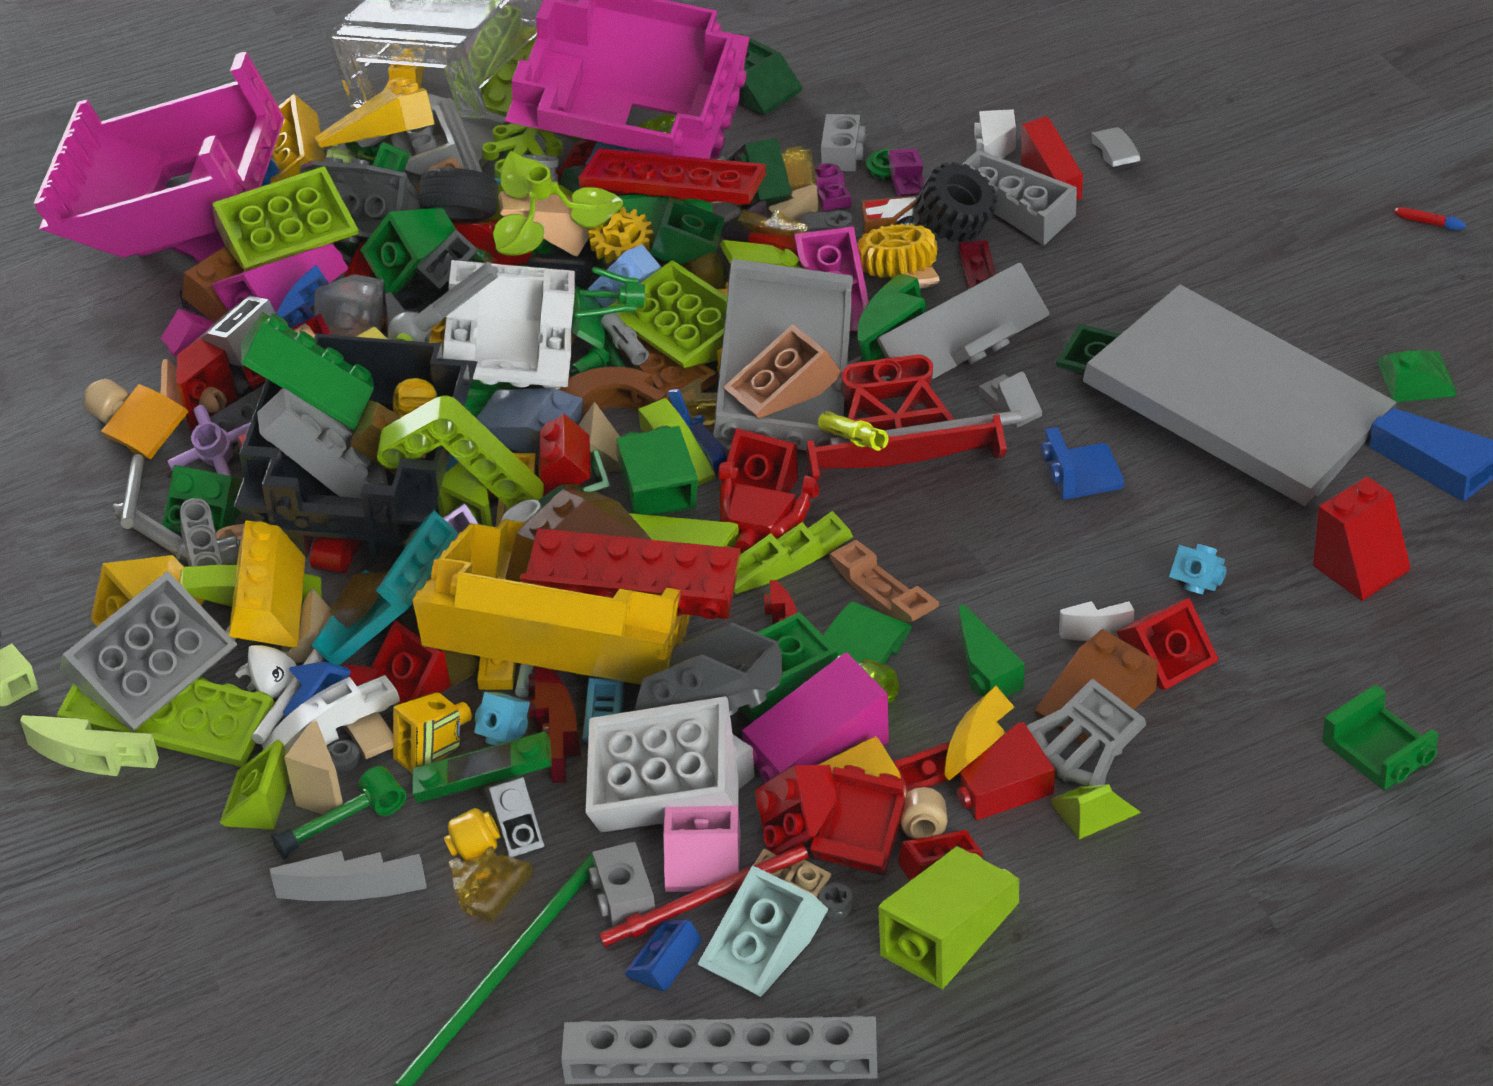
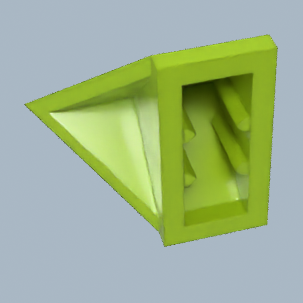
[1050,784,1142,839]

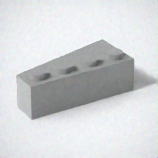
[962,150,1077,246]
[257,388,388,499]

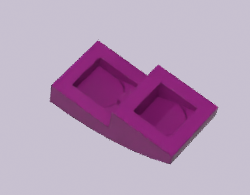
[888,149,925,197]

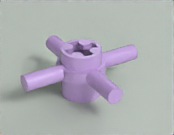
[168,405,251,476]

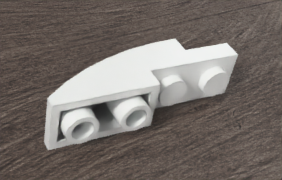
[262,675,400,754]

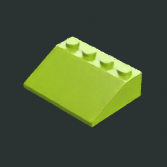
[212,166,359,272]
[608,260,727,368]

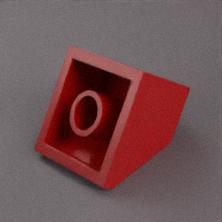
[538,413,591,497]

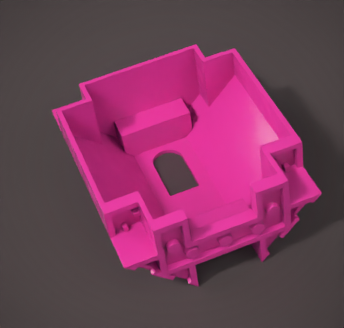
[505,0,750,159]

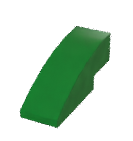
[571,285,605,349]

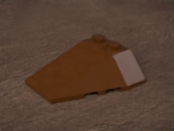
[505,490,652,582]

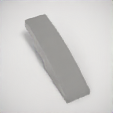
[270,851,427,901]

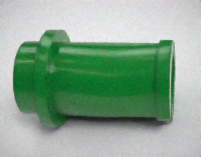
[569,347,610,376]

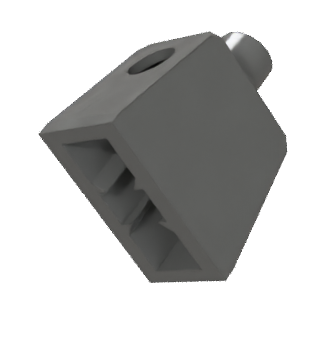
[417,230,478,297]

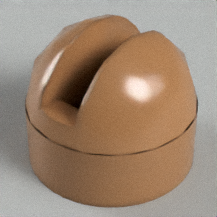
[199,387,227,414]

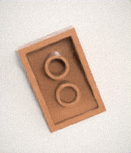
[723,324,842,419]

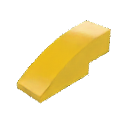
[945,686,1014,781]

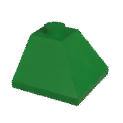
[1377,350,1457,402]

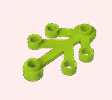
[482,123,563,179]

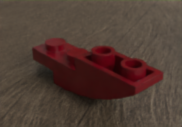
[528,666,580,783]

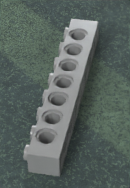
[561,1015,878,1084]

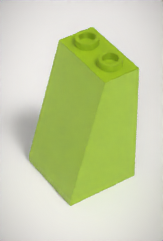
[878,846,1019,990]

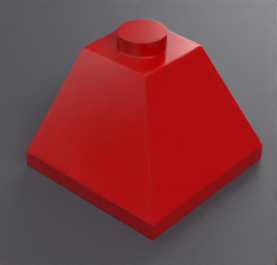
[1116,598,1219,691]

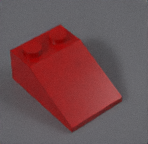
[453,220,533,266]

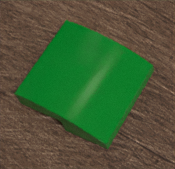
[823,601,912,679]

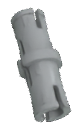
[601,313,649,365]

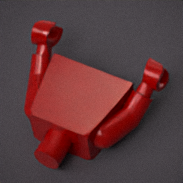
[719,462,820,554]

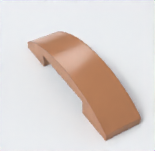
[830,540,939,622]

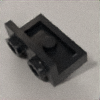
[527,254,595,288]

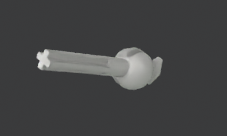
[386,262,499,342]

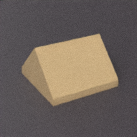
[284,721,343,814]

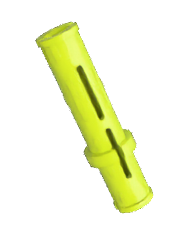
[818,411,888,451]

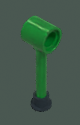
[271,766,407,859]

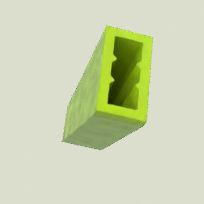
[629,513,739,548]

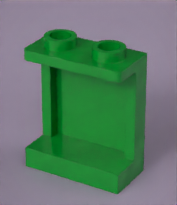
[1322,684,1439,790]

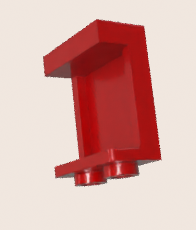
[810,765,907,876]

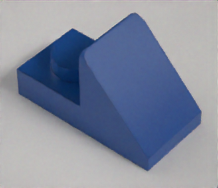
[283,661,351,717]

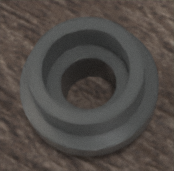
[327,740,360,773]

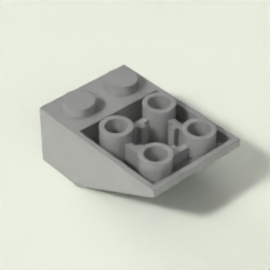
[194,296,276,367]

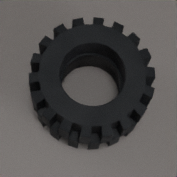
[915,162,997,243]

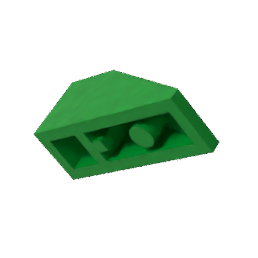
[958,604,1025,697]

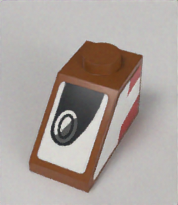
[861,196,921,234]

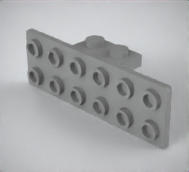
[877,263,1050,380]

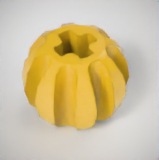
[393,378,437,418]

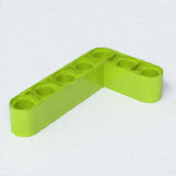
[377,396,544,509]

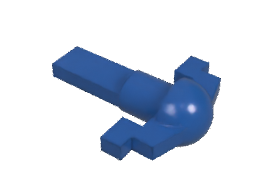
[668,389,705,433]

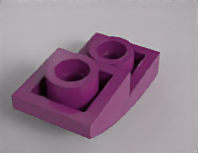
[810,163,852,211]

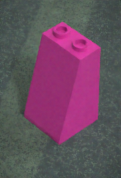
[211,243,349,314]
[742,652,889,783]

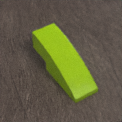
[638,398,715,486]

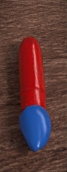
[1394,207,1466,230]

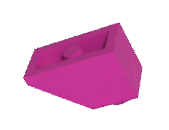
[161,309,214,358]

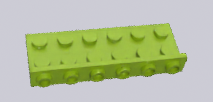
[56,677,275,767]

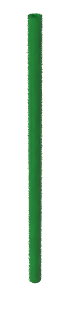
[393,852,594,1086]

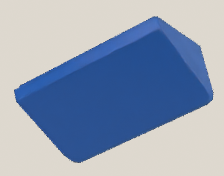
[625,920,702,991]

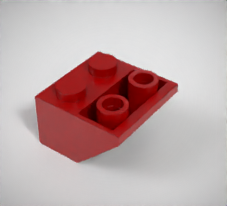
[176,338,238,431]
[755,765,838,855]

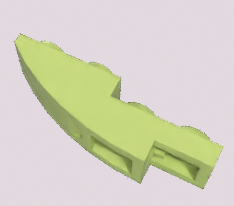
[20,715,159,776]

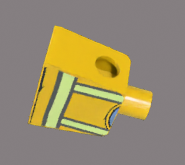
[393,693,472,774]

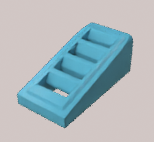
[582,678,625,743]

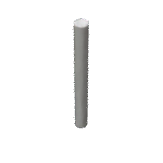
[120,454,144,529]

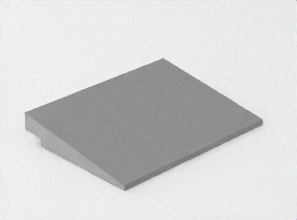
[1083,284,1397,506]

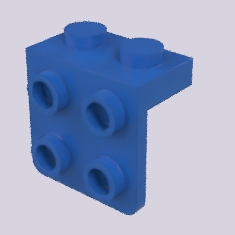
[1040,427,1124,500]

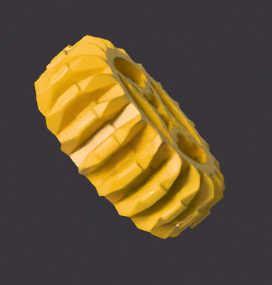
[857,223,938,278]

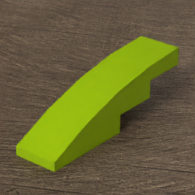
[734,511,853,594]
[180,565,322,607]

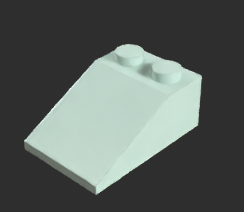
[698,865,828,997]

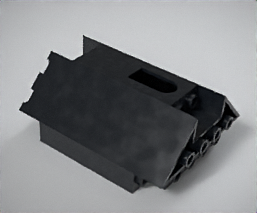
[234,334,478,563]

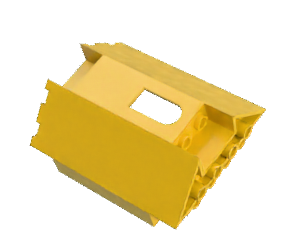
[412,519,691,685]

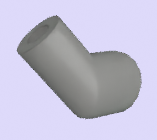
[230,365,250,394]

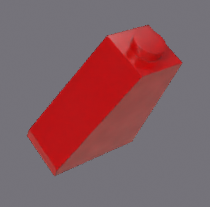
[1021,116,1083,200]
[957,722,1055,821]

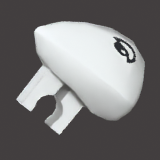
[235,645,296,699]

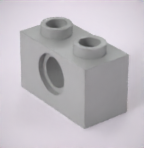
[588,841,655,928]

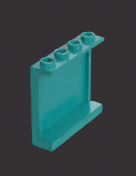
[311,510,459,665]

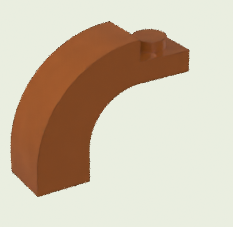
[558,367,667,421]

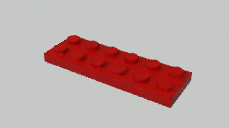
[579,148,766,205]

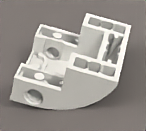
[443,260,575,389]

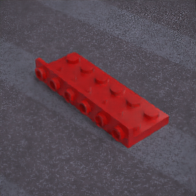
[520,528,741,619]

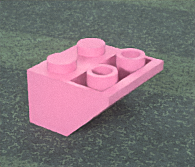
[664,806,741,892]

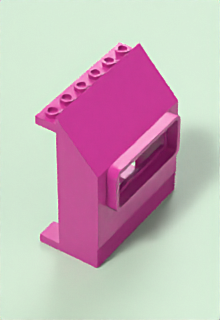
[34,52,285,258]

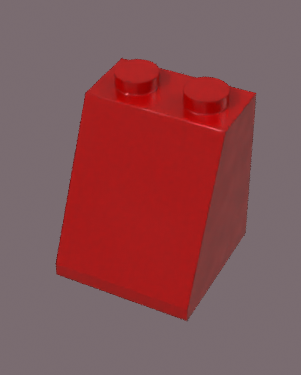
[1313,476,1410,601]

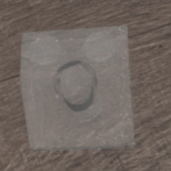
[314,274,384,337]

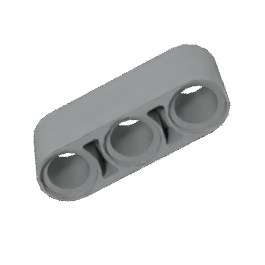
[180,498,222,567]

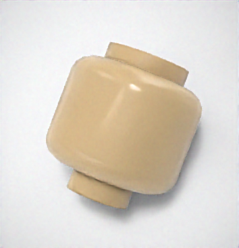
[84,378,130,424]
[900,787,948,840]

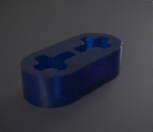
[689,423,727,472]

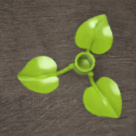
[493,151,623,256]

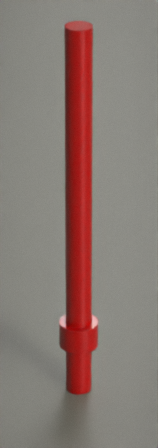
[599,844,809,947]

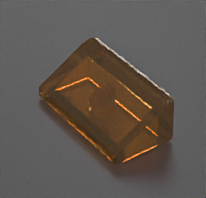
[330,571,388,628]

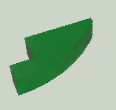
[857,274,927,362]

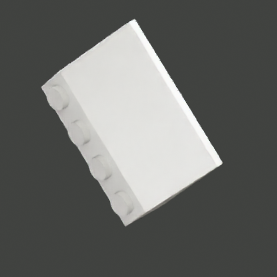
[586,696,739,833]

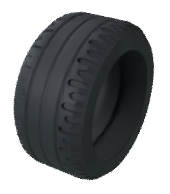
[419,168,498,221]

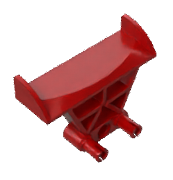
[805,354,1007,484]

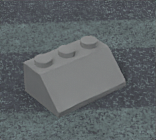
[390,105,465,176]

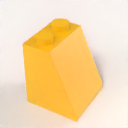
[90,555,204,627]

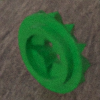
[866,148,894,181]

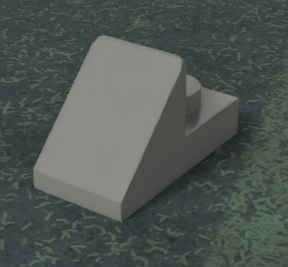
[979,372,1042,428]

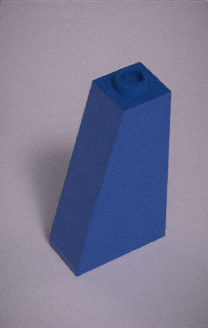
[1370,408,1493,502]

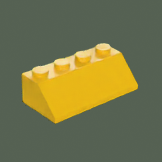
[270,94,325,183]
[229,520,306,648]

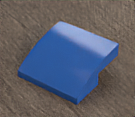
[276,265,334,328]

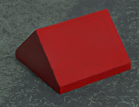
[719,428,799,493]
[371,620,451,704]

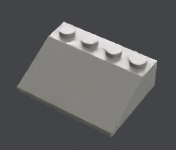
[60,571,238,731]

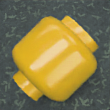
[444,808,501,862]

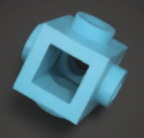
[1169,544,1226,595]
[474,692,530,745]

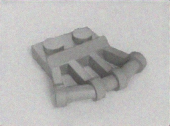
[1027,678,1146,786]

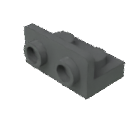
[210,384,265,433]

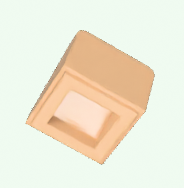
[904,267,940,289]

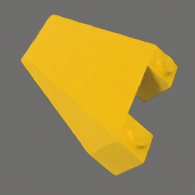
[315,78,435,148]

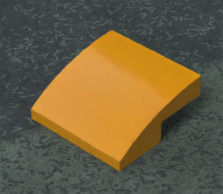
[101,384,189,460]

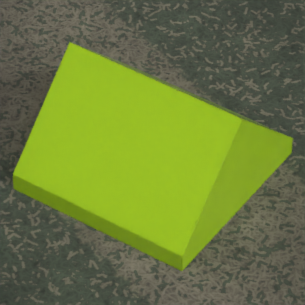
[220,739,290,830]

